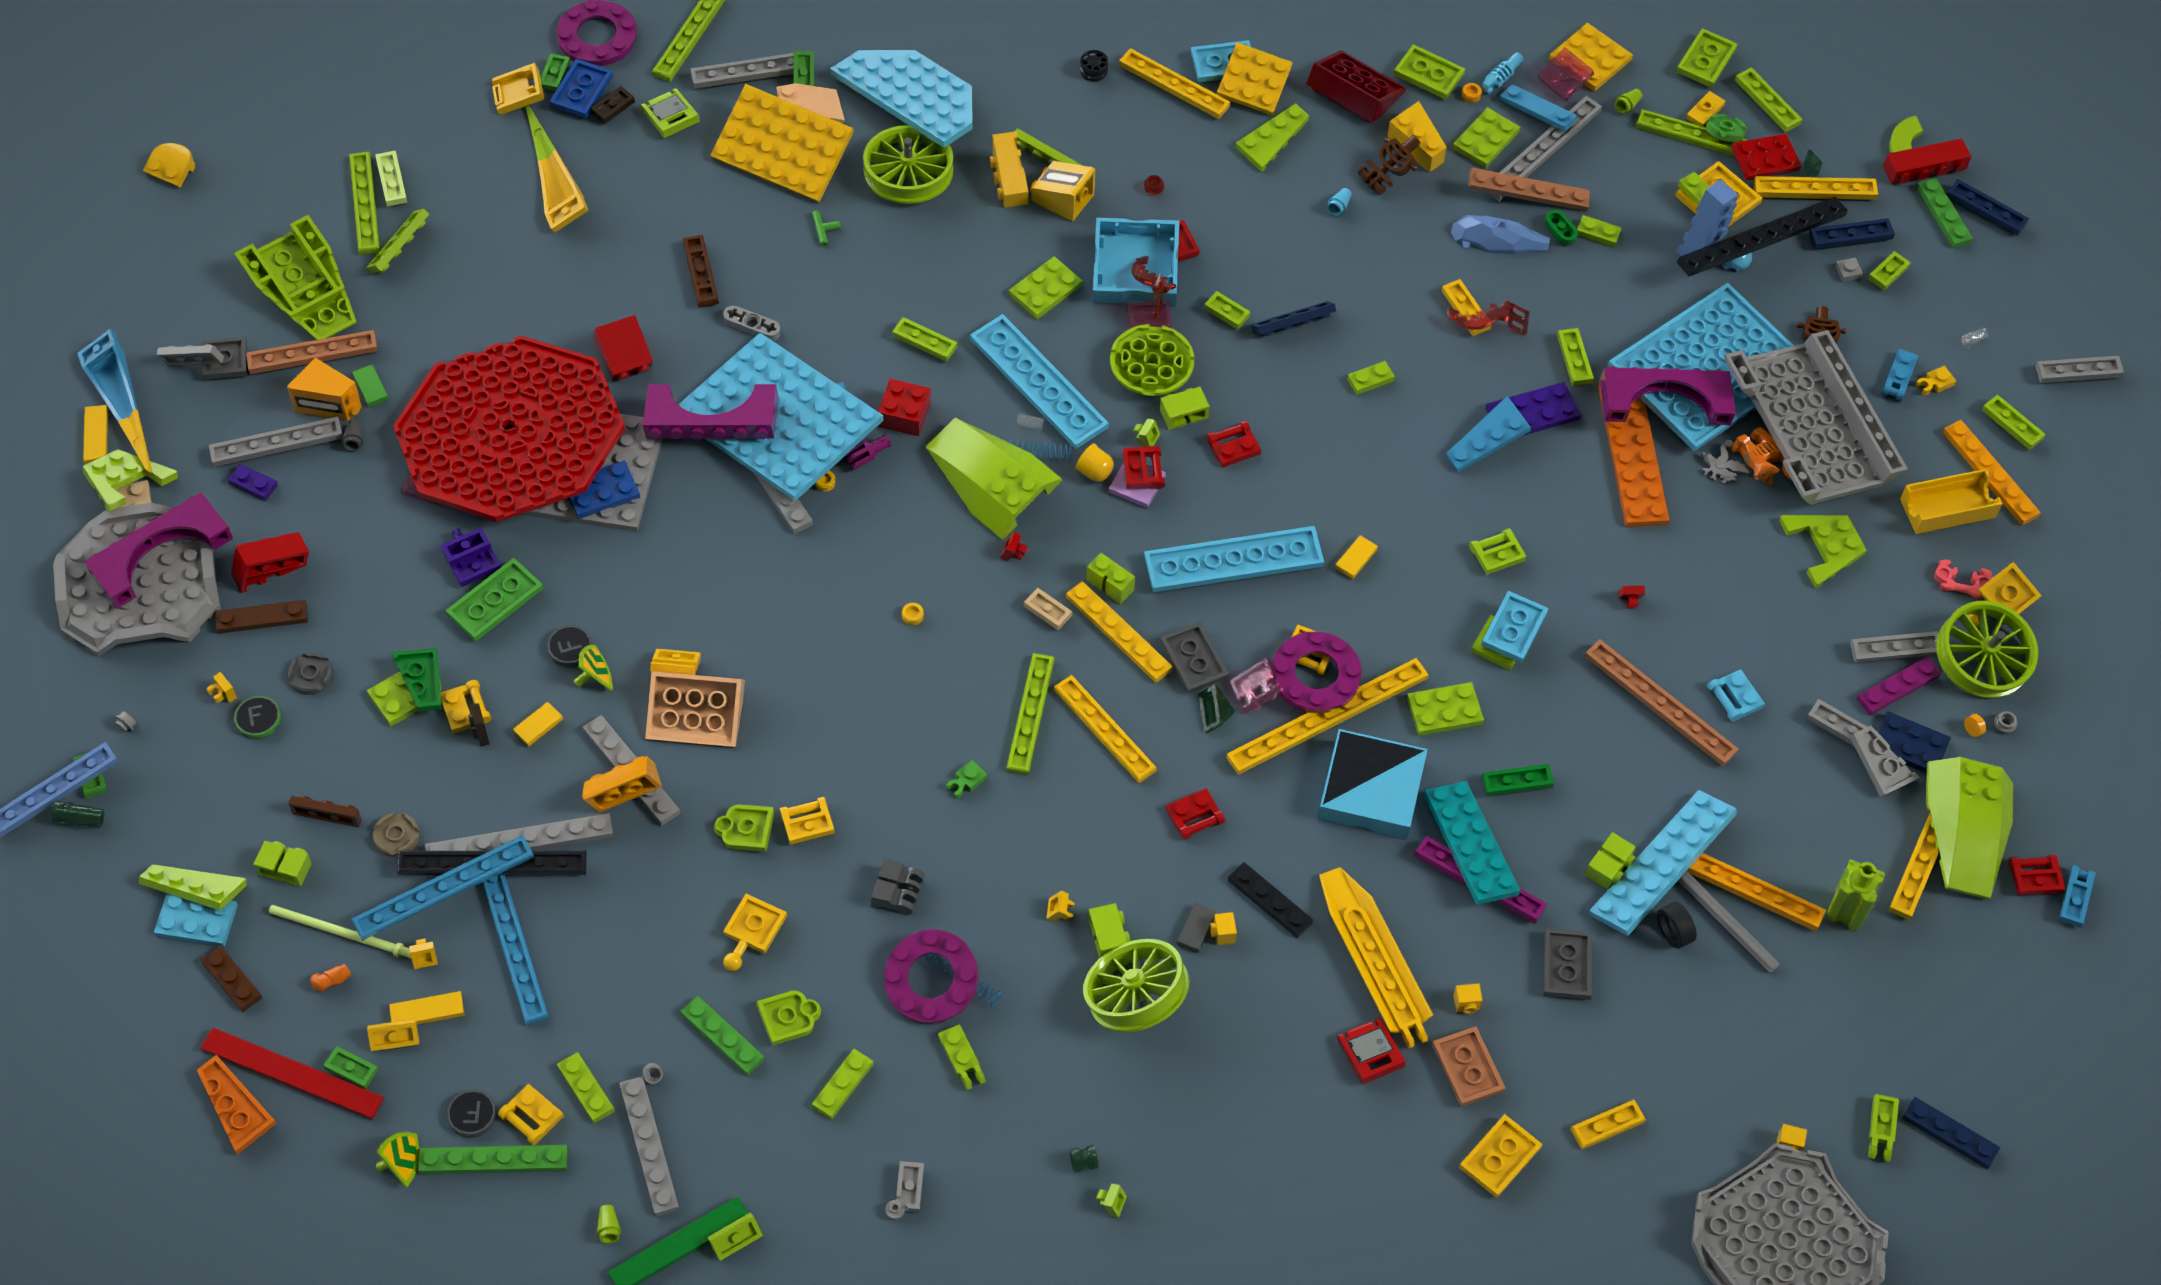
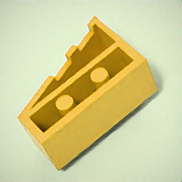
[1387,101,1447,173]
[989,131,1028,208]

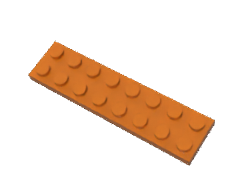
[1598,381,1670,527]

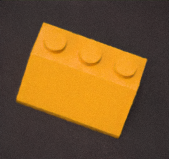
[582,756,662,813]

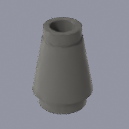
[341,419,363,452]

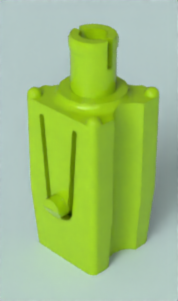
[1826,859,1885,932]

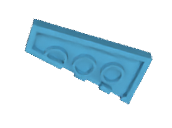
[1446,396,1531,473]

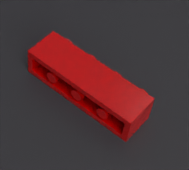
[1883,138,1972,185]

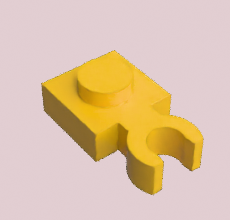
[1915,365,1956,396]

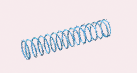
[1004,440,1071,460]
[925,954,1003,1007]

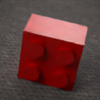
[878,378,931,436]

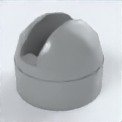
[643,1063,663,1084]

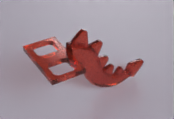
[1131,256,1176,317]
[1447,300,1530,335]

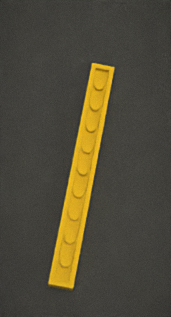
[1226,658,1429,775]

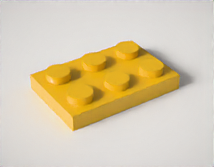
[1459,1114,1543,1198]

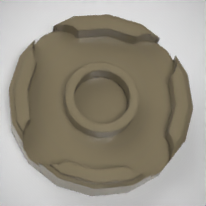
[373,813,420,857]

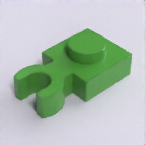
[946,760,988,799]

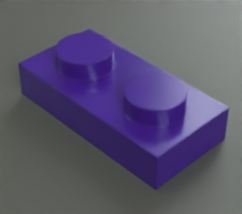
[228,464,278,501]

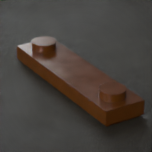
[682,234,719,308]
[215,600,308,634]

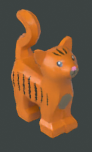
[1731,427,1792,486]

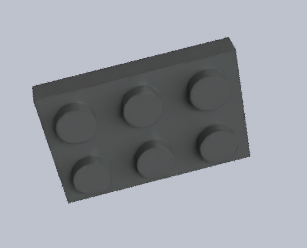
[1160,622,1229,694]
[1543,928,1592,1000]

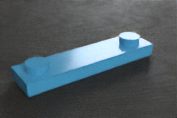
[1500,84,1577,132]

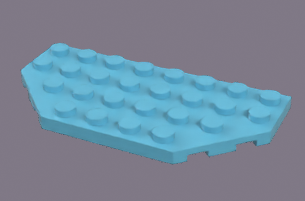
[830,50,973,148]

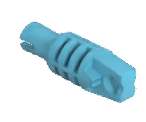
[1482,52,1524,94]

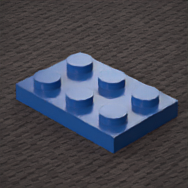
[549,59,613,119]
[570,460,640,519]

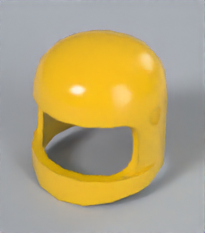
[1075,443,1114,482]

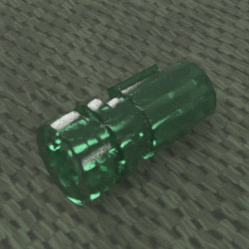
[52,800,104,828]

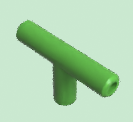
[812,210,841,246]

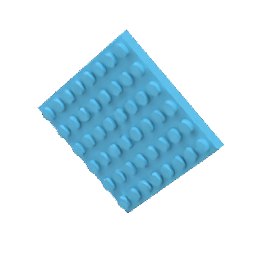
[1607,283,1794,451]
[678,333,884,501]

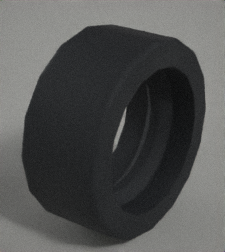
[1657,902,1697,949]

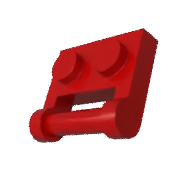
[1206,420,1261,468]
[1122,446,1165,489]
[1166,788,1225,840]
[2008,854,2065,896]

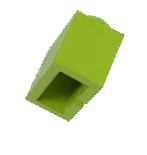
[1160,387,1210,430]
[1086,553,1135,605]
[1585,832,1636,890]
[253,841,312,887]
[1088,903,1131,958]

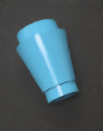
[1327,188,1352,216]

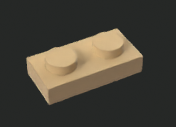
[1024,588,1072,630]

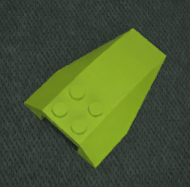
[234,215,357,340]
[926,418,1062,541]
[1926,757,2013,900]

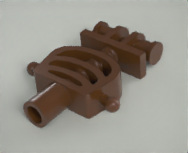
[1358,135,1421,195]
[1796,306,1847,344]

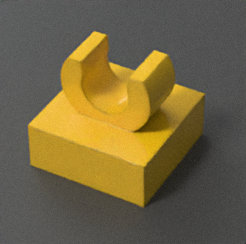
[207,672,237,703]
[1046,891,1075,922]
[409,938,438,970]

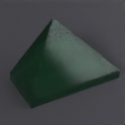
[1198,684,1235,733]

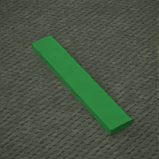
[608,1196,748,1285]

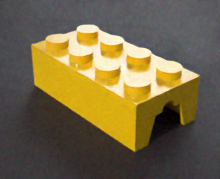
[1900,469,2003,534]

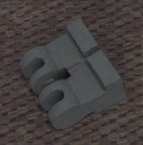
[871,858,925,915]

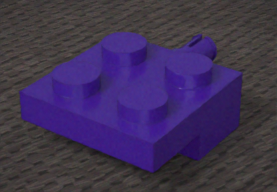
[441,527,501,587]

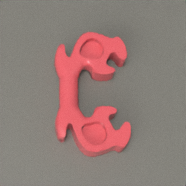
[1934,560,1993,599]

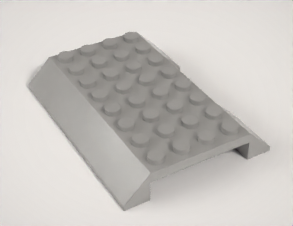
[1723,330,1908,505]

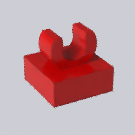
[1000,532,1028,562]
[1618,585,1645,609]

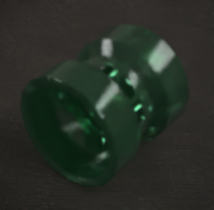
[1070,1145,1098,1173]

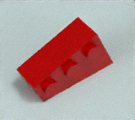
[231,532,309,593]

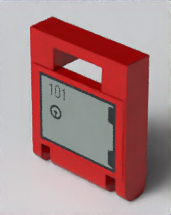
[1337,1018,1406,1085]

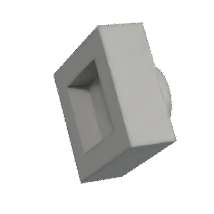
[1835,257,1863,282]

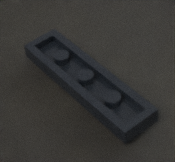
[1228,862,1313,938]

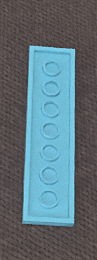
[970,314,1109,450]
[1144,526,1324,593]
[1589,790,1737,936]

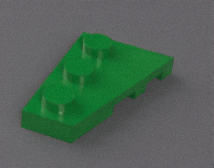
[391,648,442,712]

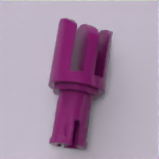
[844,434,892,471]

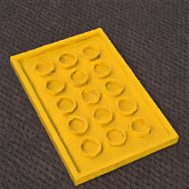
[710,84,854,203]

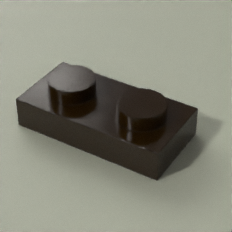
[591,86,635,124]
[468,703,490,746]

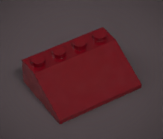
[1306,50,1407,123]

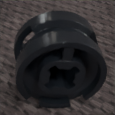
[1080,50,1108,82]

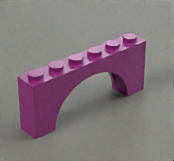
[1600,366,1736,426]
[643,384,779,439]
[84,492,233,609]

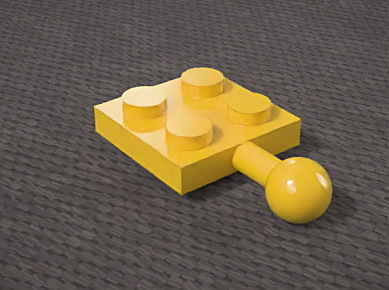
[1968,562,2042,628]
[723,894,787,971]

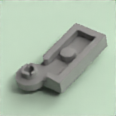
[885,1161,924,1220]

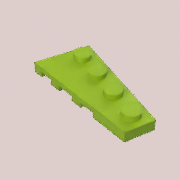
[1235,103,1309,172]
[139,864,247,910]

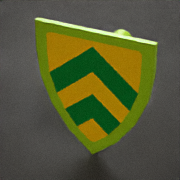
[574,645,613,691]
[376,1132,419,1188]

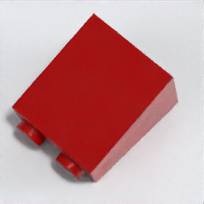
[593,315,653,381]

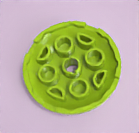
[1110,324,1194,396]

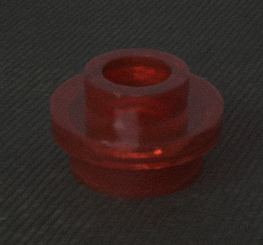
[1144,175,1164,195]

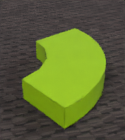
[1889,116,1923,153]

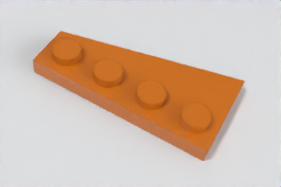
[197,1055,276,1155]

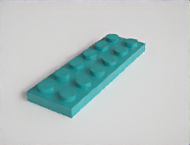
[1423,781,1520,905]

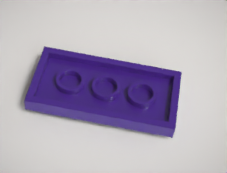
[1486,382,1581,436]

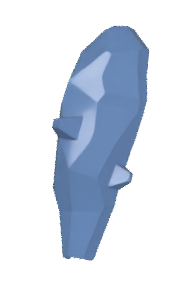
[1451,215,1550,254]

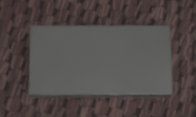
[1177,903,1216,953]

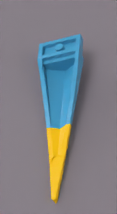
[77,329,152,473]

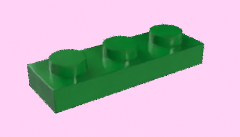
[1482,764,1554,796]

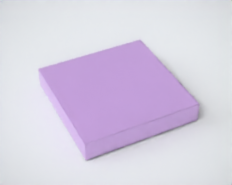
[1109,463,1166,509]

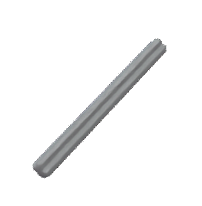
[1678,871,1779,973]

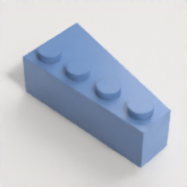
[1676,179,1738,256]

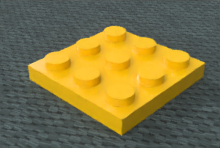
[1549,23,1633,92]
[1217,42,1293,116]
[1675,161,1763,227]

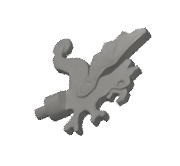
[1701,440,1750,484]

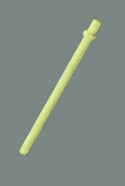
[269,905,411,959]

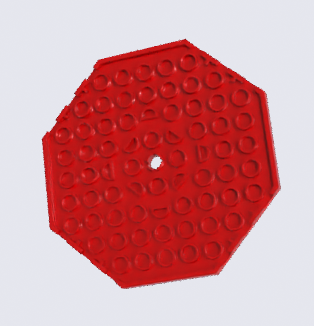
[393,335,626,522]

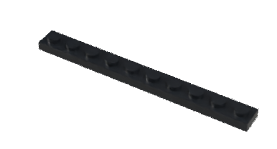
[1677,197,1848,277]

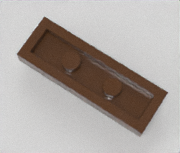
[288,796,362,827]
[200,946,262,1012]

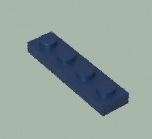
[1947,179,2029,236]
[1809,218,1895,249]
[1251,301,1336,337]
[1902,1096,2001,1170]

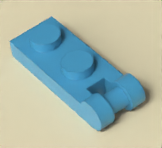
[1881,348,1919,401]
[2058,865,2096,928]

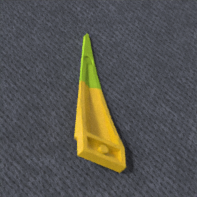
[526,106,589,233]

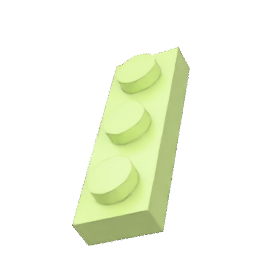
[375,150,407,207]

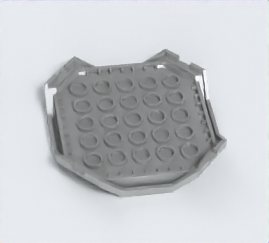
[53,502,221,657]
[1691,1143,1889,1285]

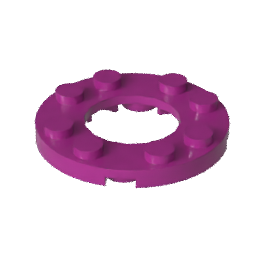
[557,0,637,66]
[1272,632,1362,713]
[884,929,979,1024]

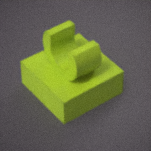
[1133,419,1160,447]
[1096,1183,1127,1218]

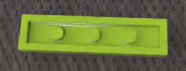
[1735,67,1803,133]
[1015,128,1083,166]
[365,208,429,274]

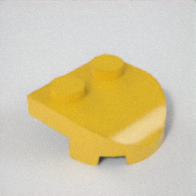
[143,143,195,188]

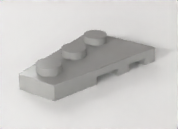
[1849,726,1920,797]

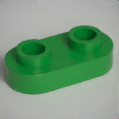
[1545,210,1578,245]

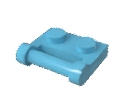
[1707,669,1765,722]

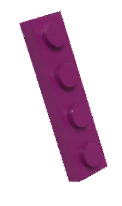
[1856,657,1942,716]

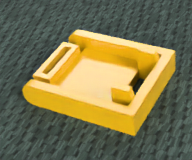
[492,63,544,115]

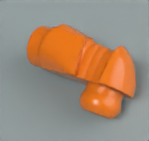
[310,964,351,993]

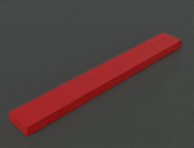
[200,1027,384,1120]

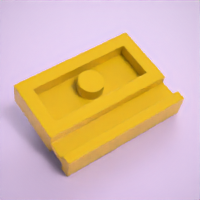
[650,649,701,675]

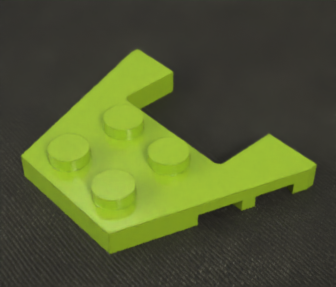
[83,449,178,512]
[1779,515,1867,588]

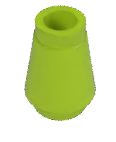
[1615,89,1643,114]
[597,1205,621,1244]

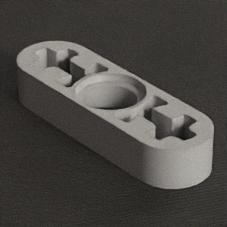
[723,306,781,341]

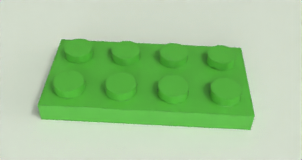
[445,558,544,642]

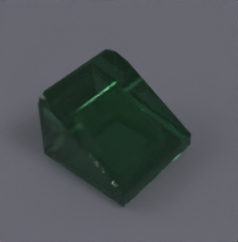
[1803,150,1822,177]

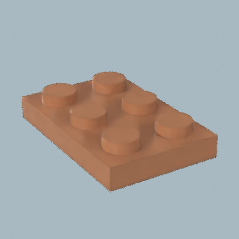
[1432,1026,1506,1107]

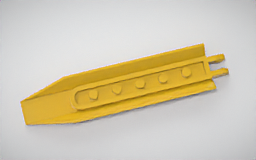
[1319,867,1433,1048]

